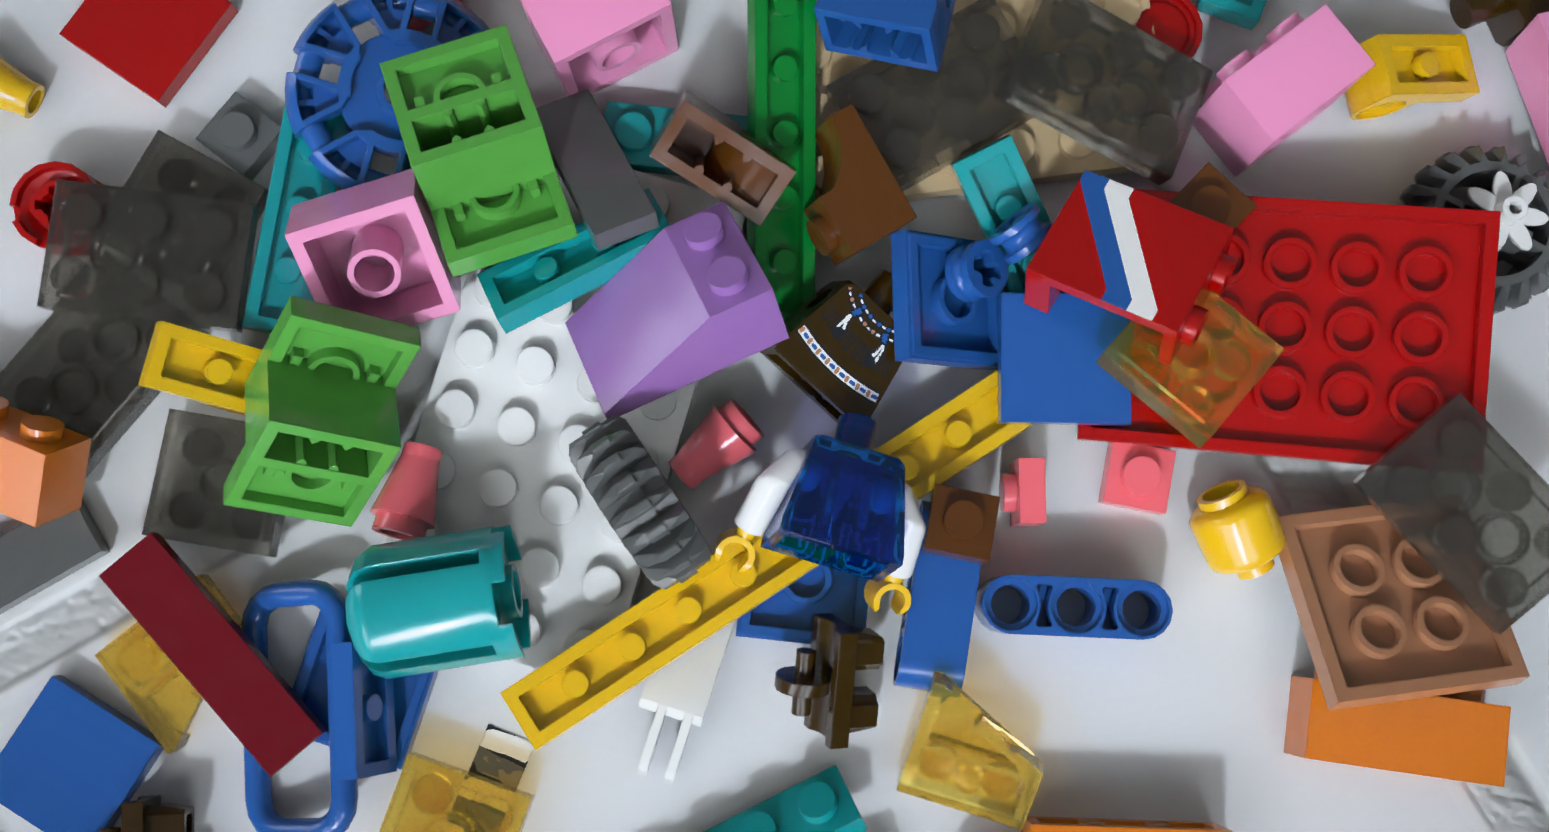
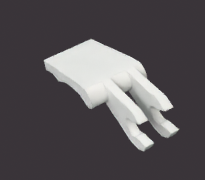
[637,621,735,785]

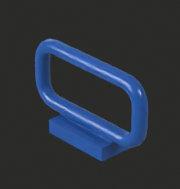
[241,579,397,832]

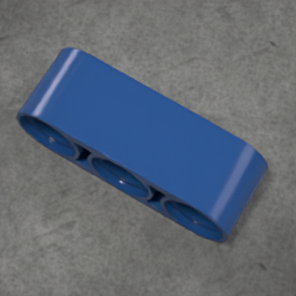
[893,500,981,696]
[975,574,1173,640]

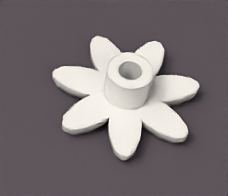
[1467,171,1549,251]

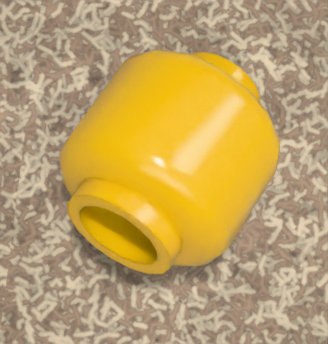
[1189,479,1286,580]

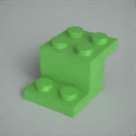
[379,24,578,277]
[223,296,421,527]

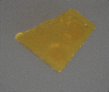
[95,574,242,754]
[896,671,1043,830]

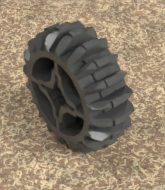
[1399,145,1549,315]
[569,414,711,590]

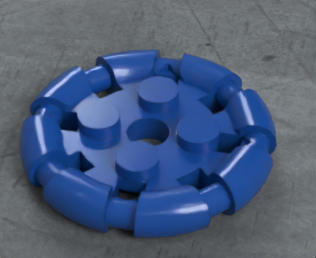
[284,0,490,189]

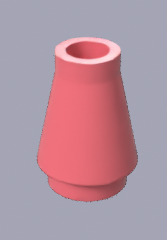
[668,398,764,490]
[370,442,443,541]

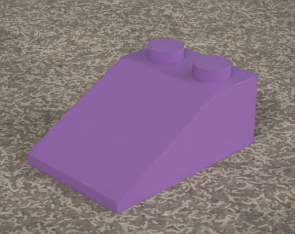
[565,201,789,419]

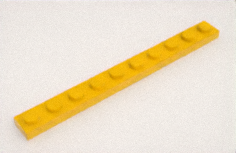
[500,370,1034,750]

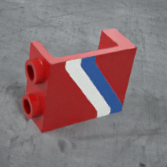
[1024,170,1237,366]

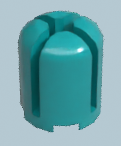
[345,525,531,679]

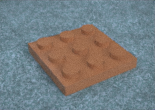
[1279,494,1530,711]

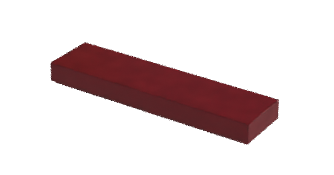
[99,532,327,777]

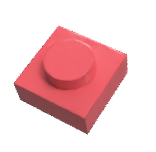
[1098,443,1176,515]
[999,458,1046,527]

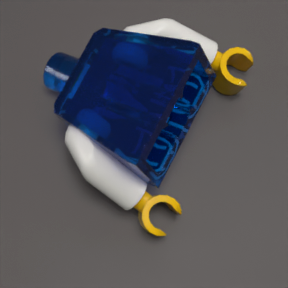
[714,413,926,615]

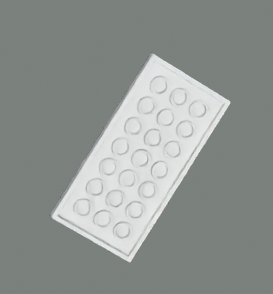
[382,165,747,668]

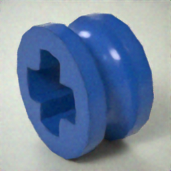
[988,202,1052,265]
[944,240,1009,302]

